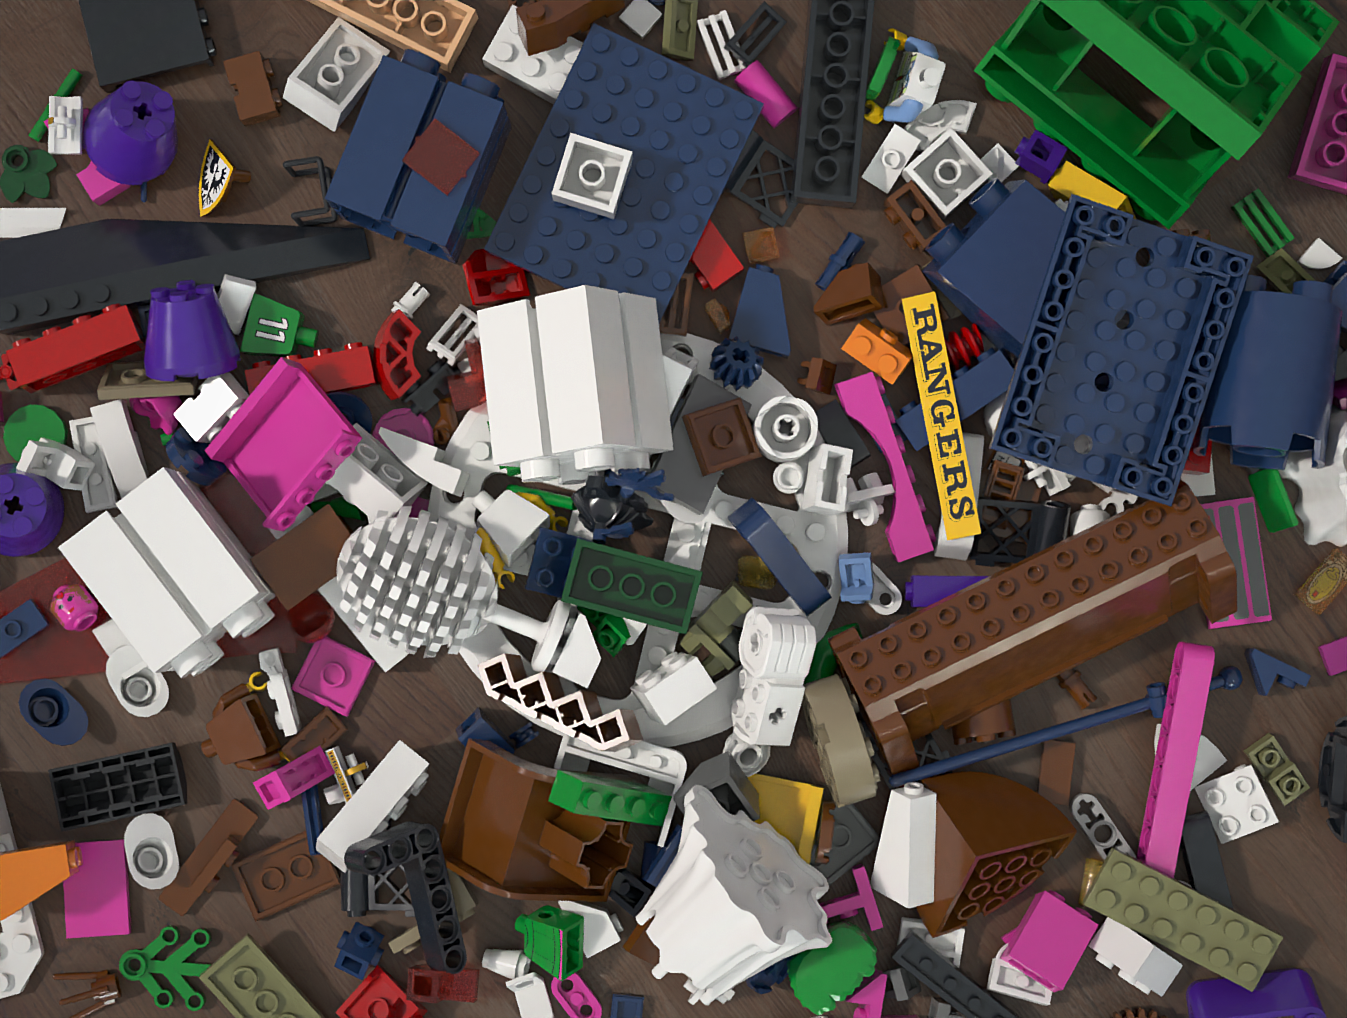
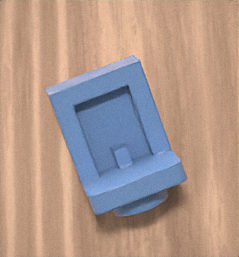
[838,552,874,604]

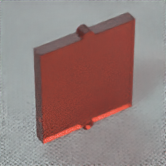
[402,119,480,196]

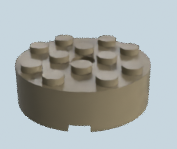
[801,674,880,808]

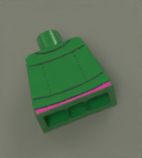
[515,905,584,981]

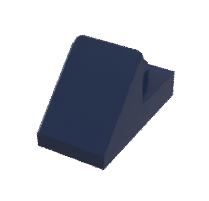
[1244,648,1311,696]

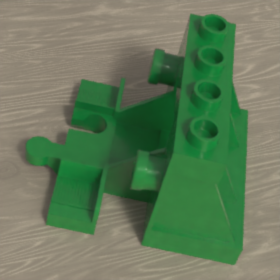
[974,0,1340,229]

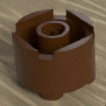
[951,699,1017,745]

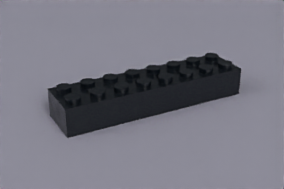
[790,0,875,209]

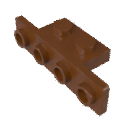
[159,798,259,916]

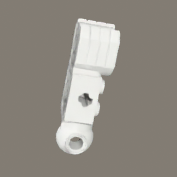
[723,607,817,777]

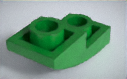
[577,606,631,657]

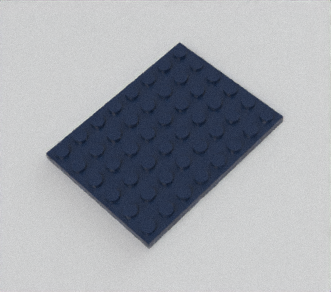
[484,23,764,324]

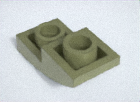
[1244,733,1310,806]

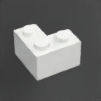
[1088,917,1183,996]

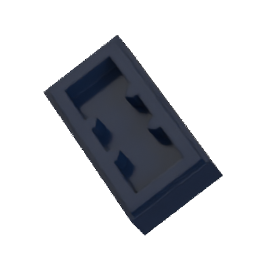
[0,599,51,659]

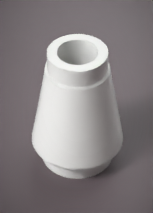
[482,949,531,980]

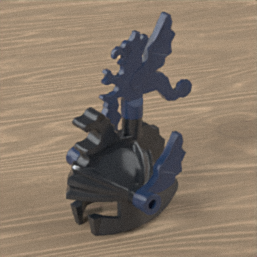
[571,468,675,545]

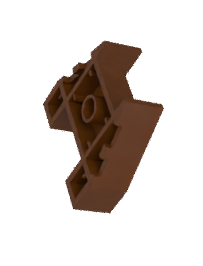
[516,0,625,56]

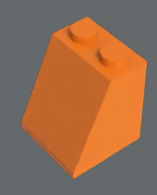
[0,840,83,921]

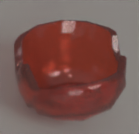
[284,593,335,643]

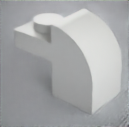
[16,437,95,491]

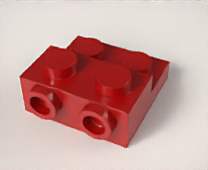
[335,965,428,1018]

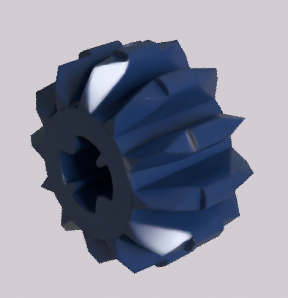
[709,336,764,391]

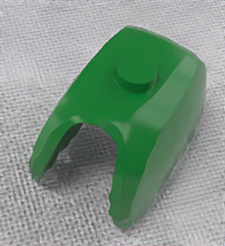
[787,920,877,1015]

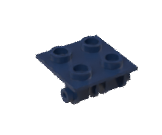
[524,527,594,598]

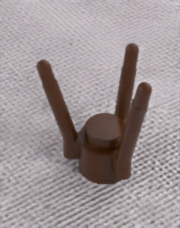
[52,969,122,1018]

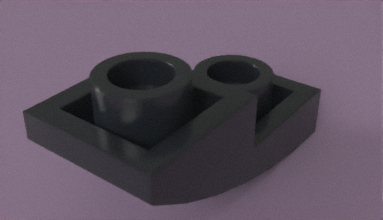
[815,399,871,469]

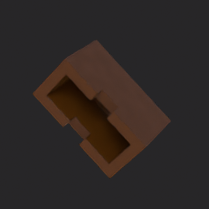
[223,51,283,126]

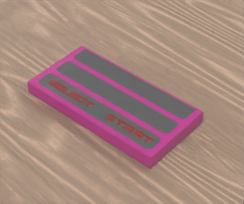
[1201,497,1272,629]

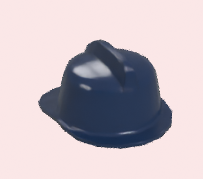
[18,678,89,746]

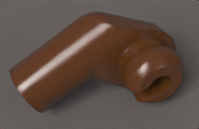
[433,397,459,445]

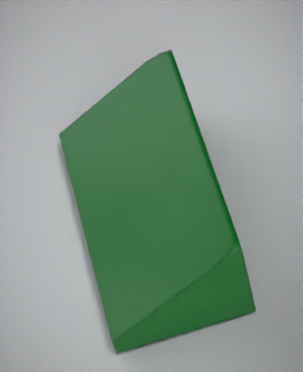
[1248,469,1299,533]

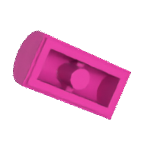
[734,60,798,129]

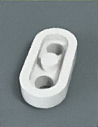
[866,563,902,615]

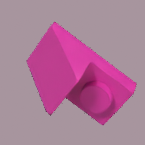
[844,969,887,1018]

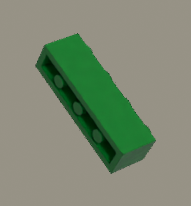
[548,770,672,827]

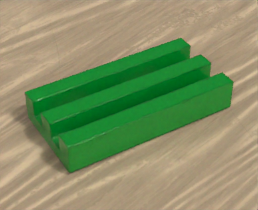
[1231,188,1295,257]

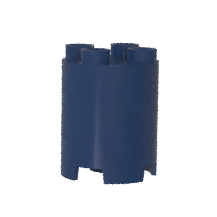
[1193,275,1343,470]

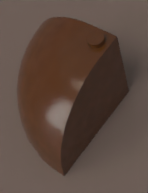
[916,771,1077,938]

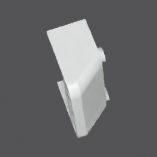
[554,733,687,847]

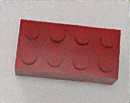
[6,303,146,394]

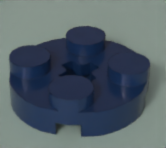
[166,427,227,486]

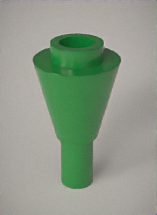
[311,496,366,521]

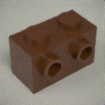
[883,180,946,254]

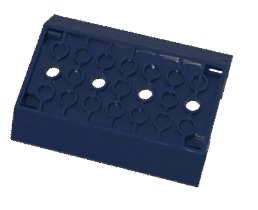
[989,194,1254,506]

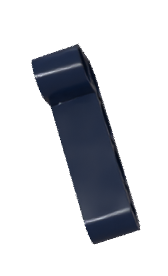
[727,497,832,617]

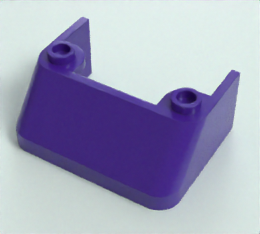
[1186,968,1327,1018]

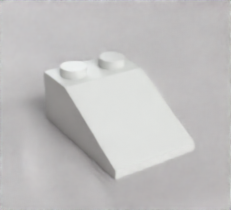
[282,17,390,132]

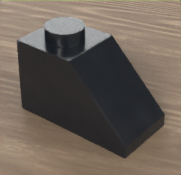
[609,868,656,918]

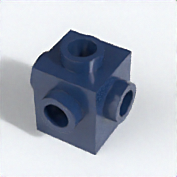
[334,921,385,980]

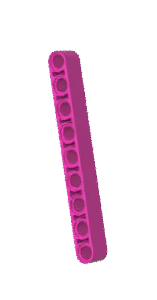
[1136,642,1215,878]

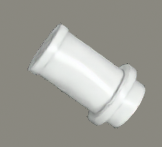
[391,282,430,320]

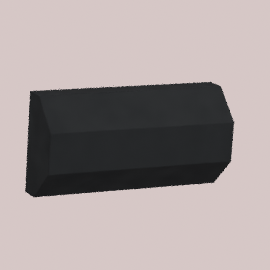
[48,742,187,832]

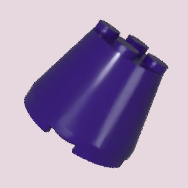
[82,81,178,185]
[144,280,241,381]
[0,463,65,557]

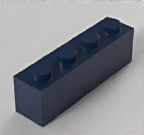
[895,347,1015,451]

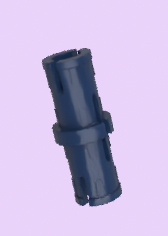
[815,232,865,292]

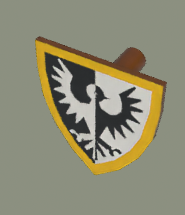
[199,139,251,217]

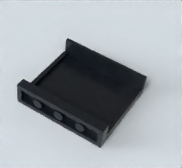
[78,0,217,93]

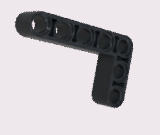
[344,821,467,974]

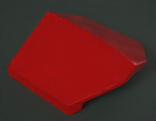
[462,249,530,306]

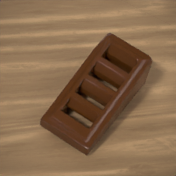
[982,460,1025,530]

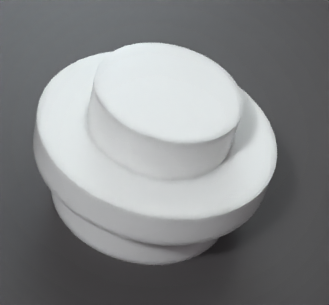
[773,462,805,494]

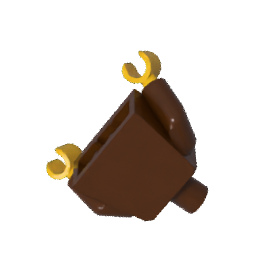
[201,672,289,772]

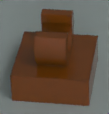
[797,357,837,395]

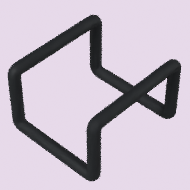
[283,156,338,227]

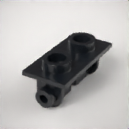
[401,359,463,417]

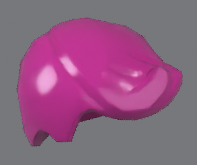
[129,396,183,435]

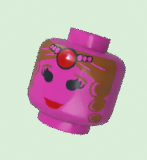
[50,584,98,632]

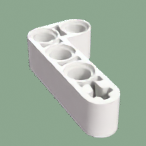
[934,432,984,561]

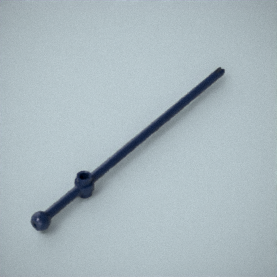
[889,666,1243,787]

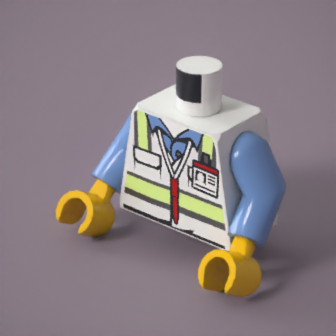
[864,28,946,124]

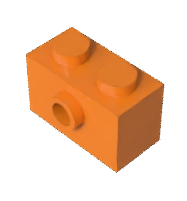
[841,318,913,385]

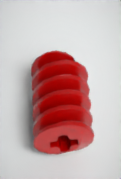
[944,323,984,371]

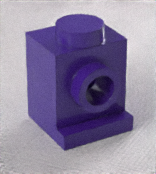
[1014,130,1068,184]

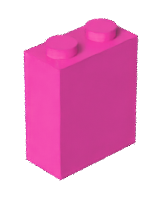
[1001,890,1098,992]

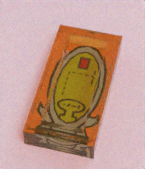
[1294,548,1347,615]

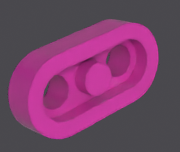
[551,972,602,1018]

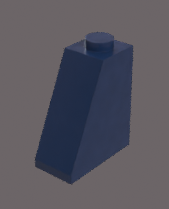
[729,264,791,359]

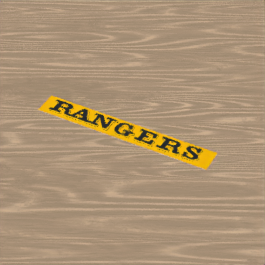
[902,291,981,541]

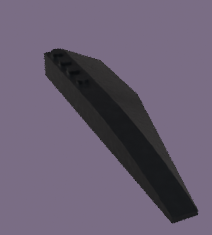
[0,219,371,335]

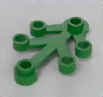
[119,925,212,1011]

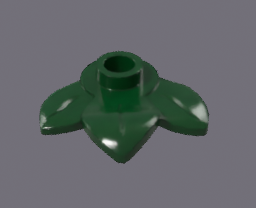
[0,145,58,203]

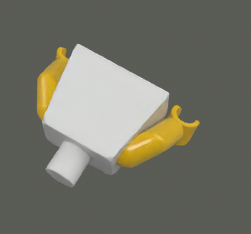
[472,490,568,589]

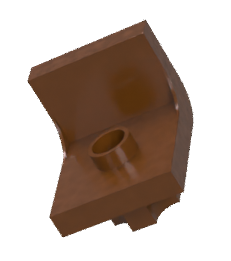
[439,738,643,902]

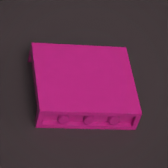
[205,357,362,532]

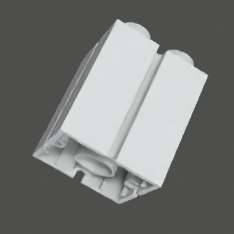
[477,285,673,485]
[58,467,276,679]

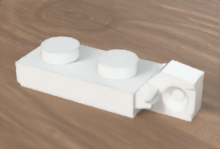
[259,647,302,737]

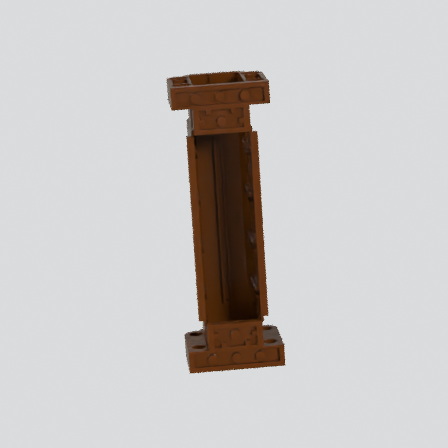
[828,478,1237,775]

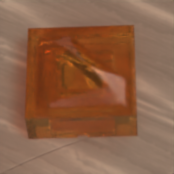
[742,227,779,264]
[705,299,731,334]

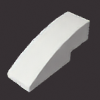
[90,399,150,498]
[378,427,470,497]

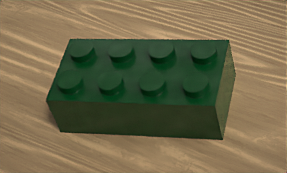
[561,538,703,634]

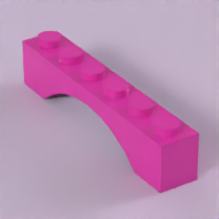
[834,372,936,563]

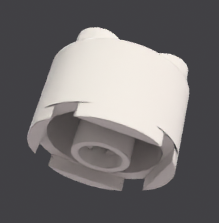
[752,396,818,463]

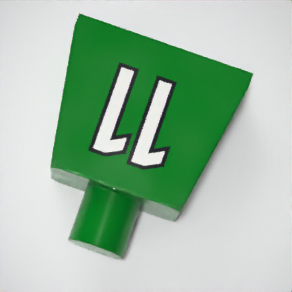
[240,293,319,357]

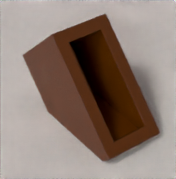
[814,262,884,326]

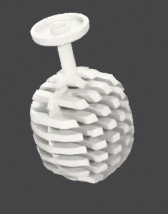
[336,506,571,673]

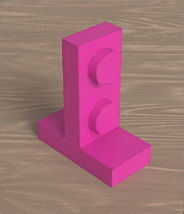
[253,746,335,810]
[819,863,883,931]

